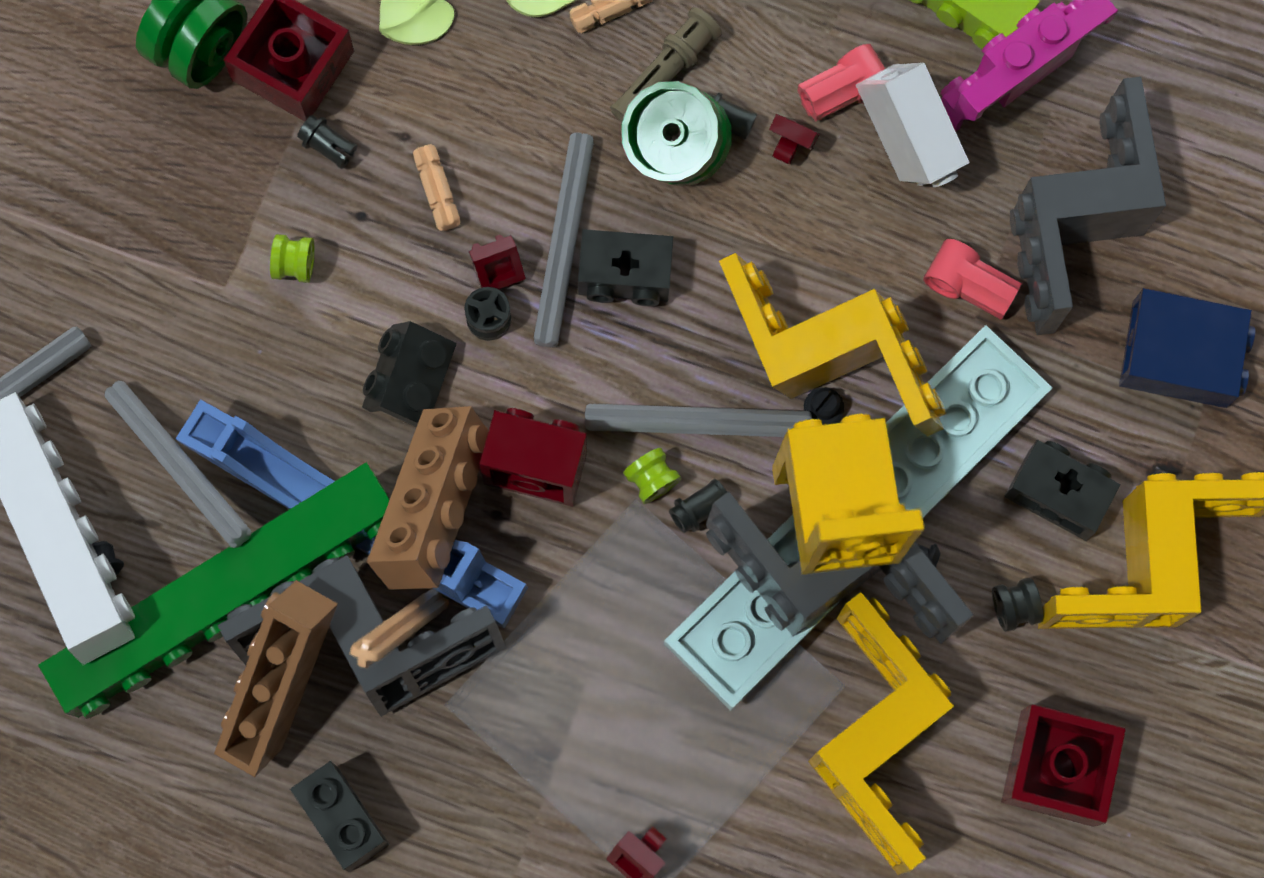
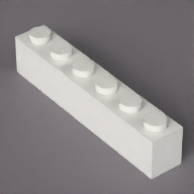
[0,392,135,665]

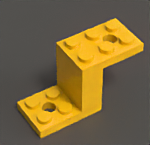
[719,253,946,437]
[772,414,924,574]
[1038,472,1264,629]
[808,592,954,875]

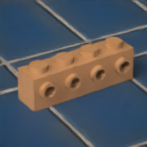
[367,406,488,589]
[214,580,338,777]

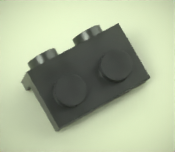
[362,321,457,427]

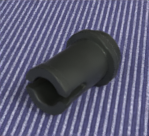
[708,92,757,140]
[297,115,358,169]
[669,479,727,533]

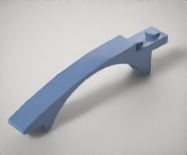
[176,399,528,628]

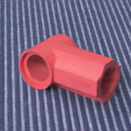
[797,44,885,121]
[923,239,1022,320]

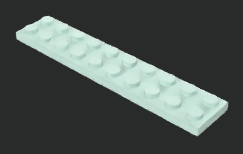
[663,325,1053,711]

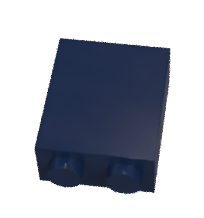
[1119,288,1255,408]

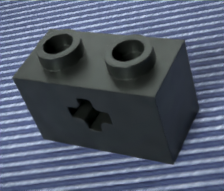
[578,229,673,306]
[1004,440,1121,541]
[290,761,390,872]

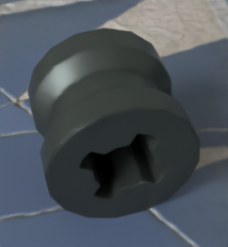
[464,287,511,341]
[992,577,1044,632]

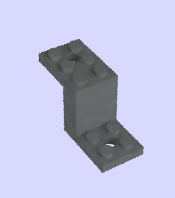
[1010,77,1166,335]
[706,492,973,644]
[218,555,506,717]

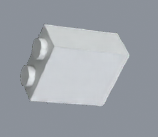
[856,63,970,187]

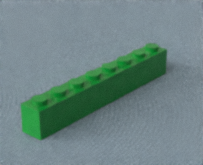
[38,462,390,719]

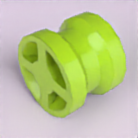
[270,234,315,283]
[623,448,682,504]

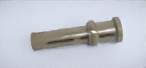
[610,7,722,122]

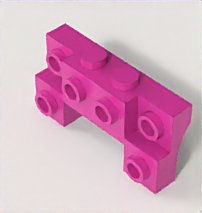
[940,0,1118,131]

